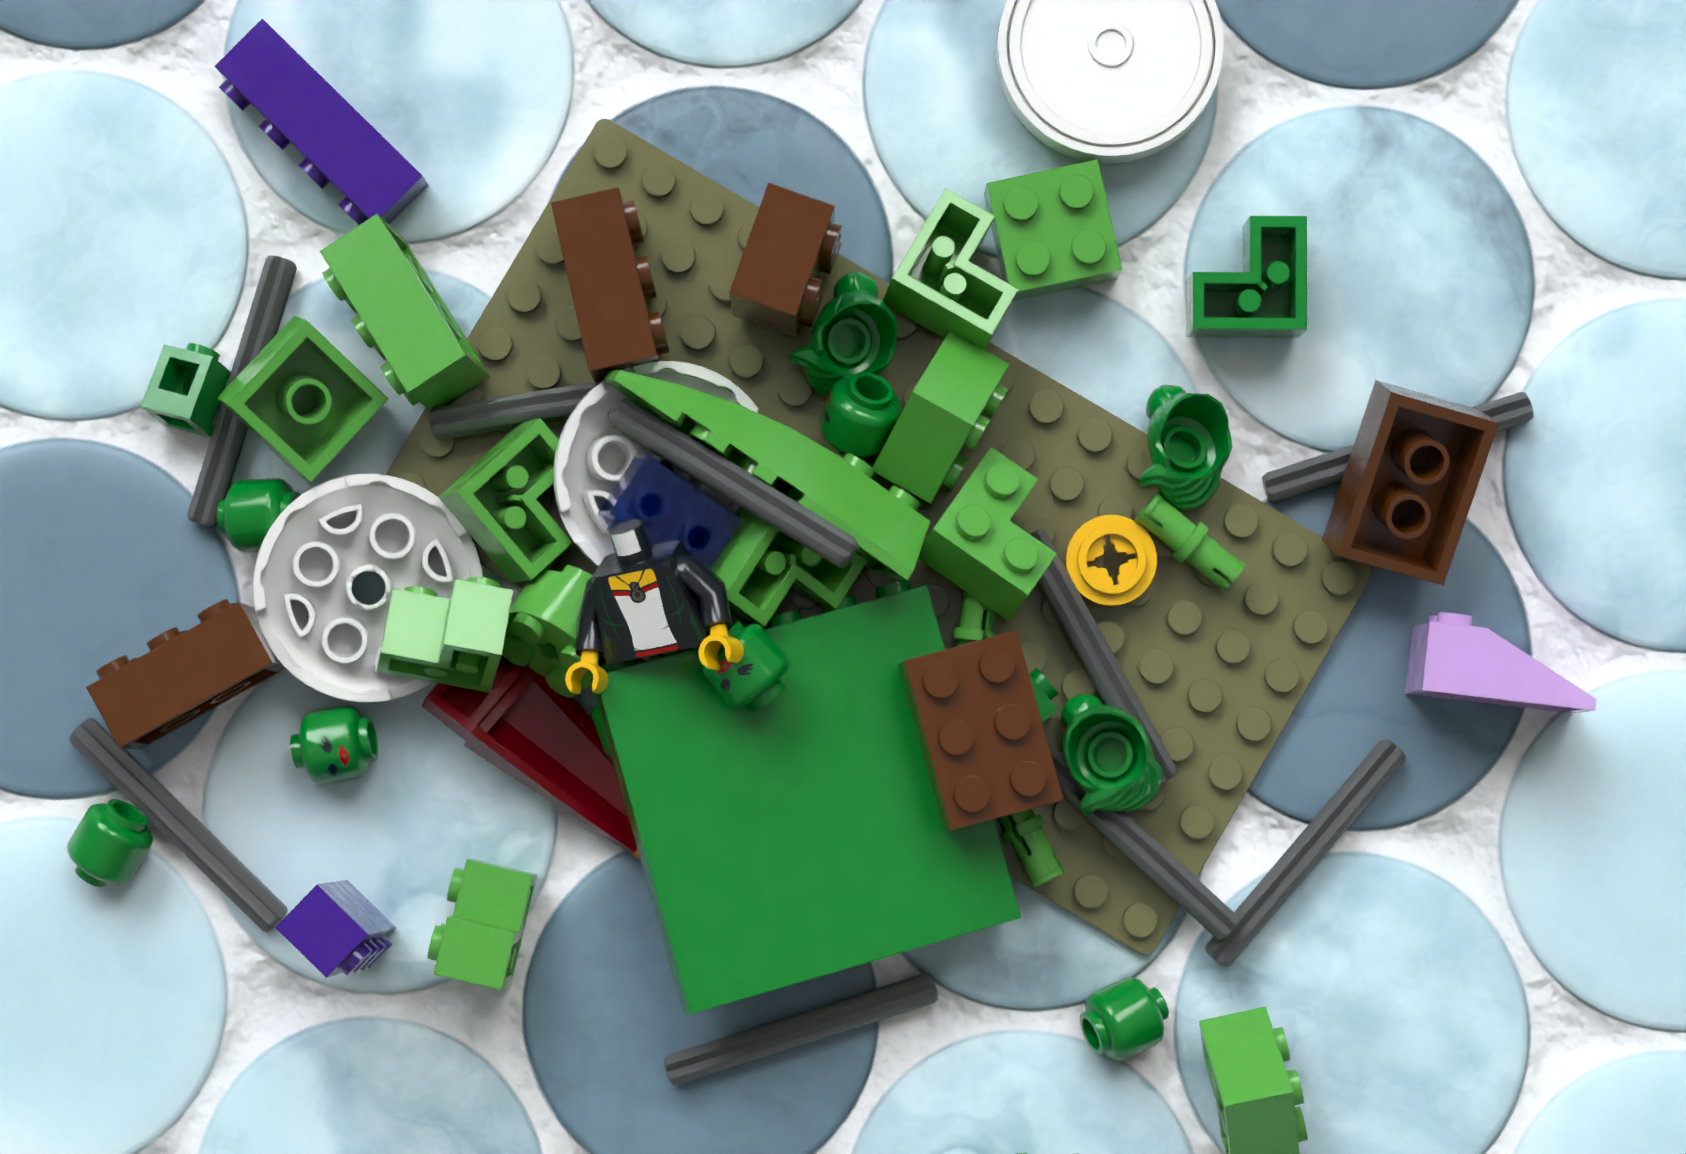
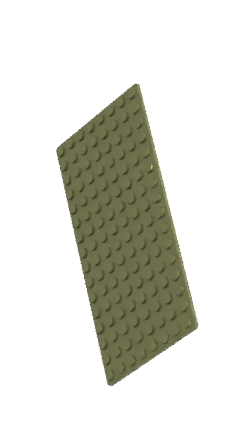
[386,119,1372,955]

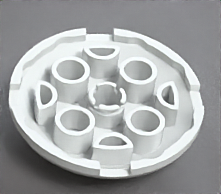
[553,361,759,567]
[253,474,483,702]

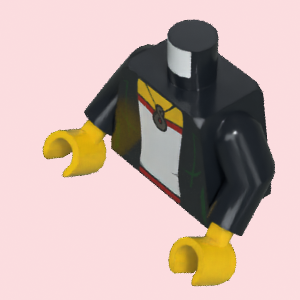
[565,519,744,695]

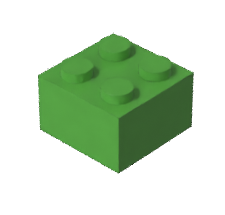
[984,159,1122,301]
[217,316,389,482]

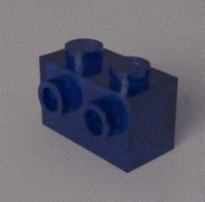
[598,455,742,569]

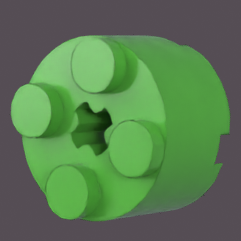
[502,562,606,698]

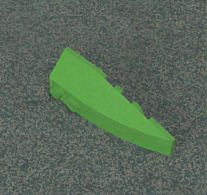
[603,370,930,580]

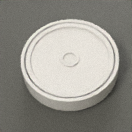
[996,0,1224,164]

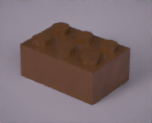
[729,183,842,338]
[551,187,670,382]
[1322,380,1499,586]
[86,599,286,750]
[899,630,1063,832]

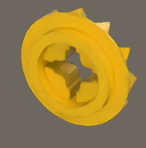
[1066,515,1157,606]

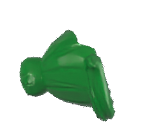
[788,271,898,397]
[1139,385,1232,510]
[1061,694,1163,816]

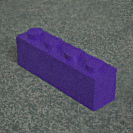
[214,19,428,225]
[275,880,395,978]

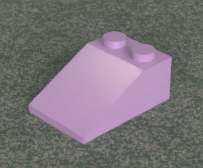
[1405,612,1597,714]

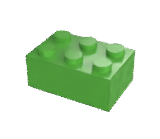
[320,214,491,410]

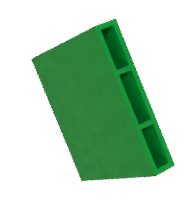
[590,580,1022,1014]

